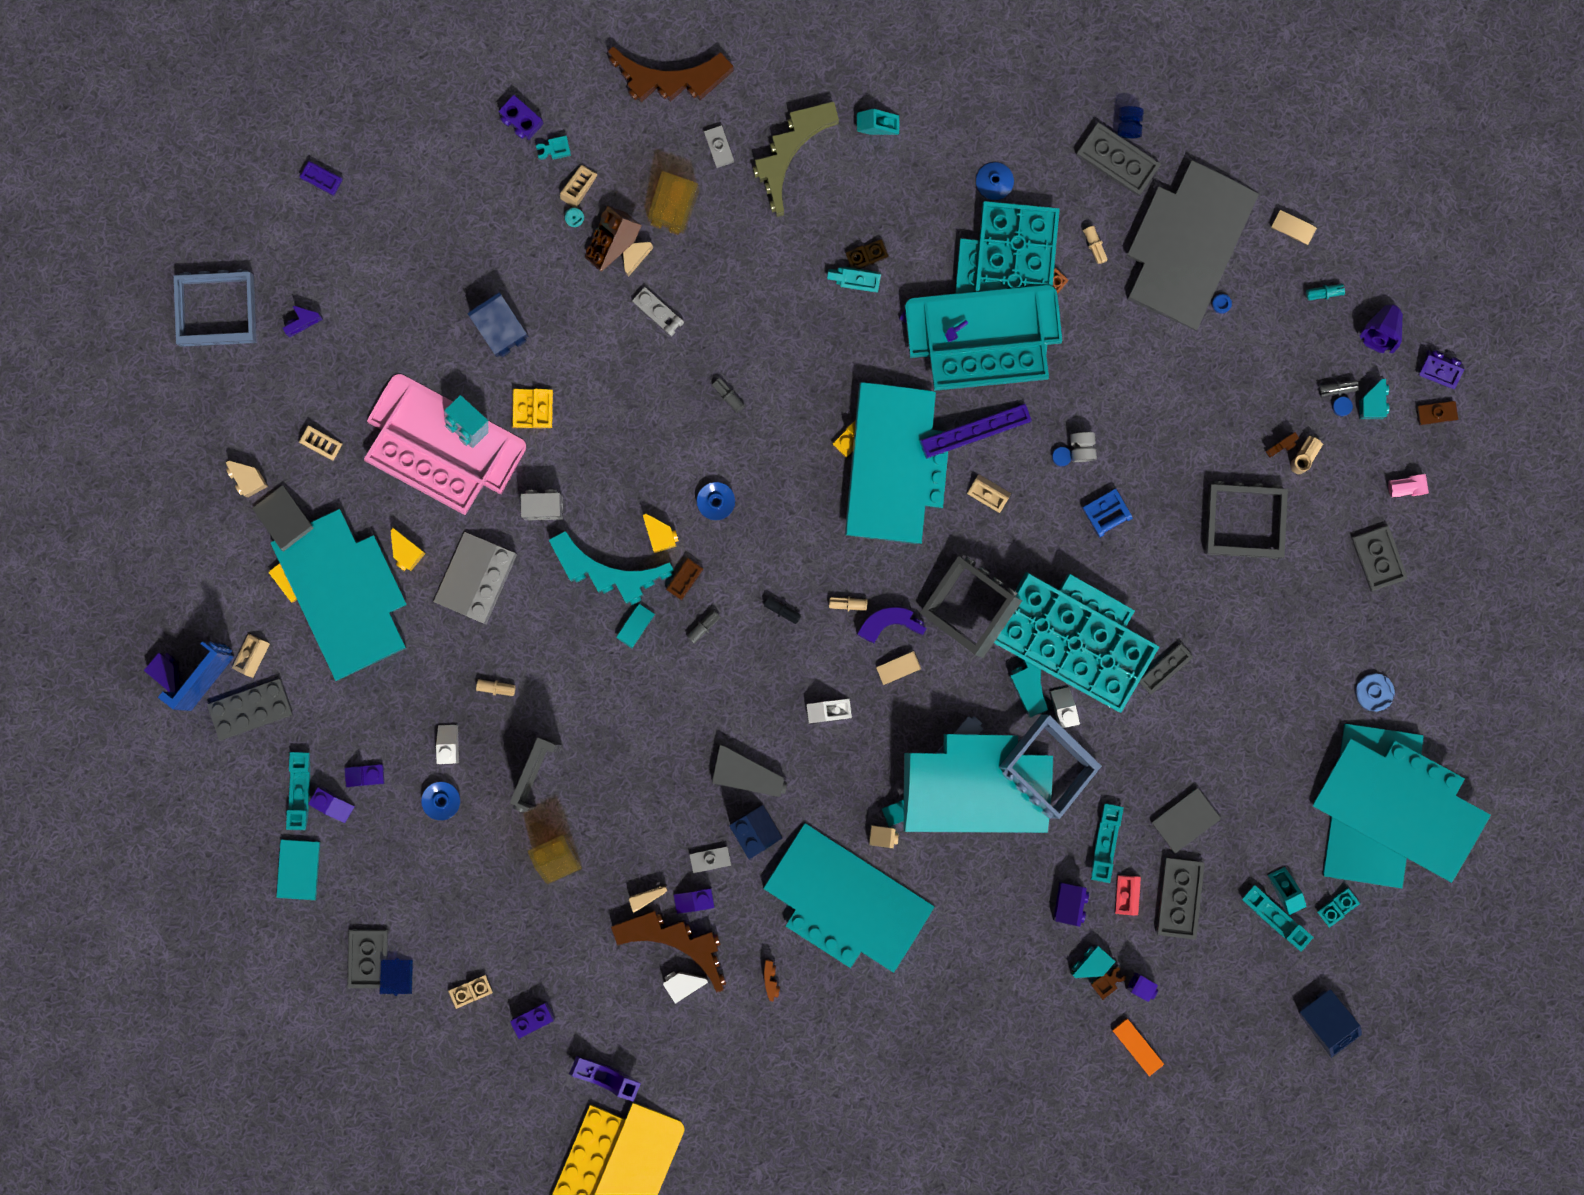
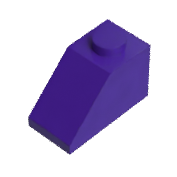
[144,653,180,693]
[308,787,355,823]
[674,888,715,914]
[1126,972,1158,1002]

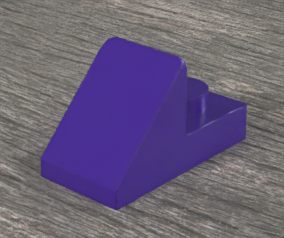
[283,306,323,337]
[344,764,385,787]

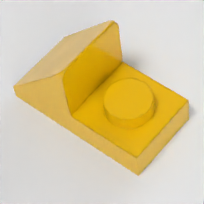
[833,420,856,458]

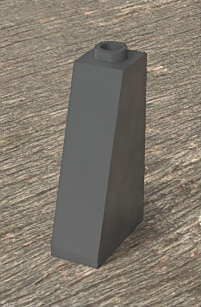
[712,745,787,797]

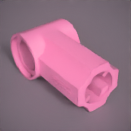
[1388,474,1429,497]

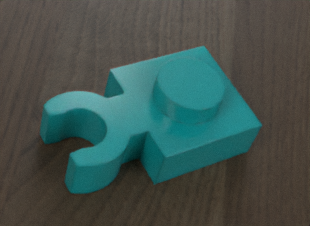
[536,136,571,160]

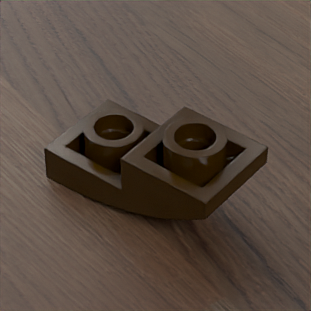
[846,239,890,269]

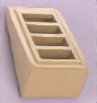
[560,165,597,208]
[298,425,342,461]
[629,885,668,912]

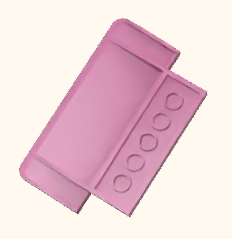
[364,374,526,515]

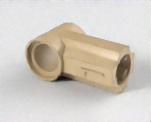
[1290,436,1323,474]

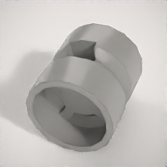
[1070,432,1097,462]

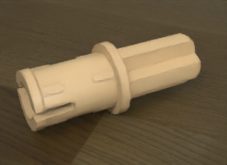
[1083,226,1107,264]
[829,596,867,611]
[476,679,516,696]

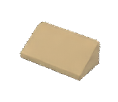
[967,474,1011,513]
[232,634,270,678]

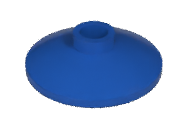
[976,162,1014,200]
[697,482,735,520]
[421,782,460,820]

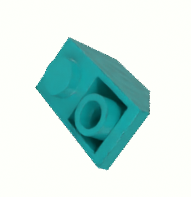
[1359,379,1389,419]
[1071,945,1116,978]

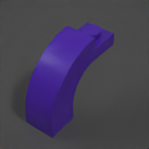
[857,607,927,644]
[569,1056,641,1101]

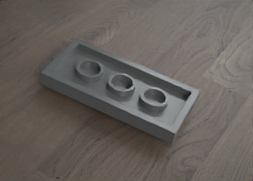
[1076,122,1161,196]
[207,679,293,741]
[1157,858,1205,940]

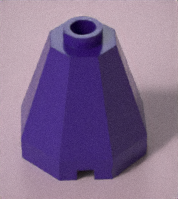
[1360,305,1403,353]

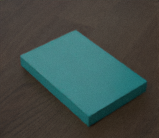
[276,840,320,900]

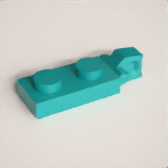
[827,267,881,292]

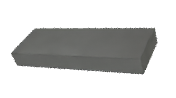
[1139,643,1193,695]

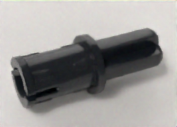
[764,596,801,624]

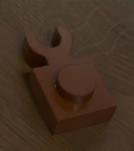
[1266,432,1299,458]
[1090,967,1126,1000]

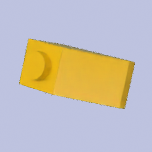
[643,514,679,553]
[391,528,425,571]

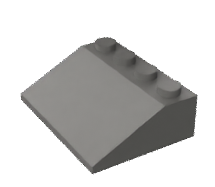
[433,532,517,624]

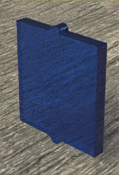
[379,958,413,996]

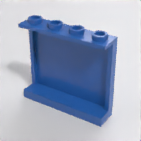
[158,641,234,711]

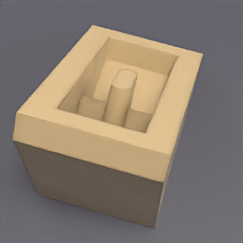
[623,242,653,277]

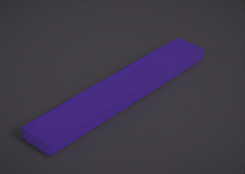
[920,404,1032,459]

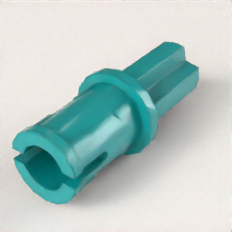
[1306,283,1345,301]

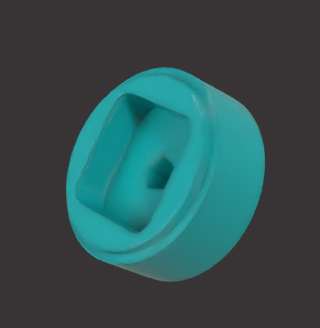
[564,207,584,227]

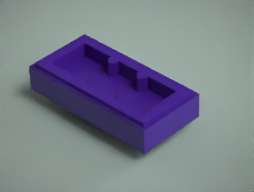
[300,161,343,196]

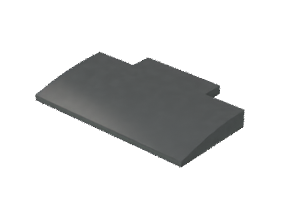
[1127,160,1259,331]

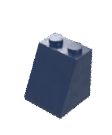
[467,292,528,357]
[729,805,782,859]
[1300,989,1362,1058]

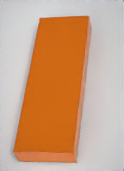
[1112,1018,1164,1077]

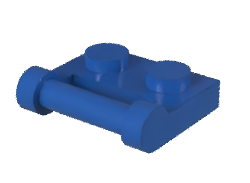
[1082,489,1133,538]

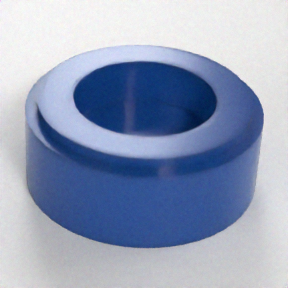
[1212,294,1232,314]
[1332,397,1353,417]
[1052,447,1072,467]

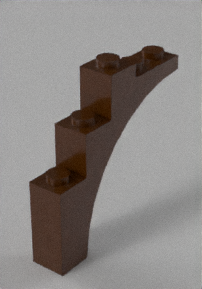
[608,46,734,102]
[611,910,726,993]

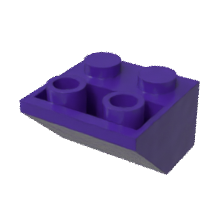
[1053,882,1089,927]

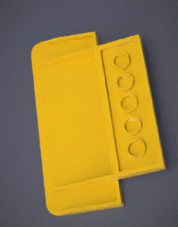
[552,1102,684,1195]

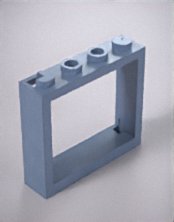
[174,269,257,347]
[999,715,1102,819]

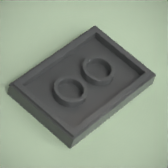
[252,485,314,551]
[1351,525,1408,592]
[1151,788,1221,853]
[347,929,388,988]

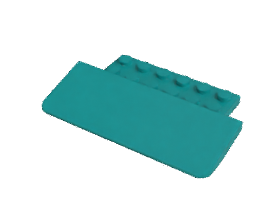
[905,285,1062,391]

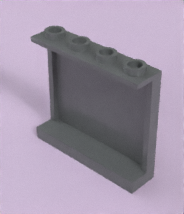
[510,737,562,813]

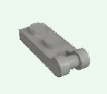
[632,287,684,337]

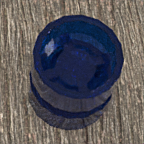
[1117,106,1144,139]

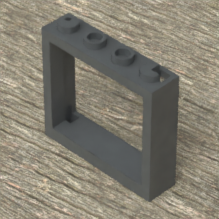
[1205,481,1288,559]
[920,556,1022,658]

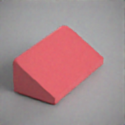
[1115,875,1141,915]

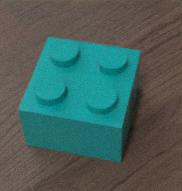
[444,395,489,449]

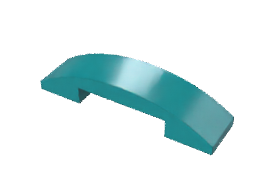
[286,752,310,830]
[1091,804,1124,883]
[1242,885,1314,952]

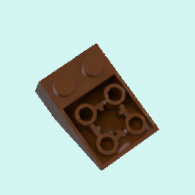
[585,206,642,271]

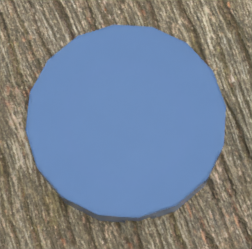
[1355,673,1395,712]

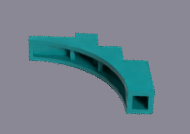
[549,531,674,605]
[1009,659,1048,718]

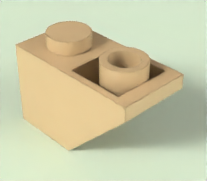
[226,461,268,497]
[869,825,899,848]

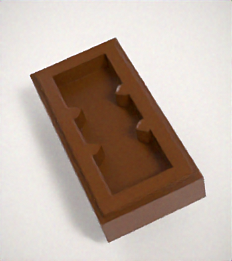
[1416,401,1458,426]
[666,558,703,601]

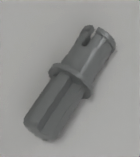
[712,378,745,413]
[1319,380,1359,397]
[686,610,720,644]

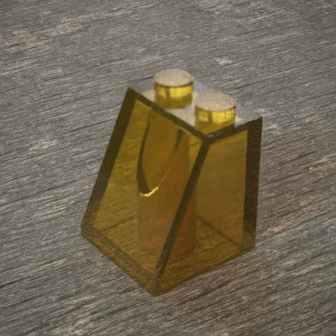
[648,171,699,235]
[528,834,582,884]

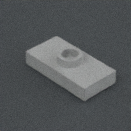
[704,125,734,168]
[690,846,731,873]

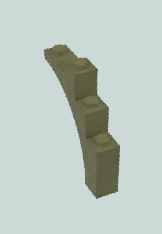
[752,102,839,217]

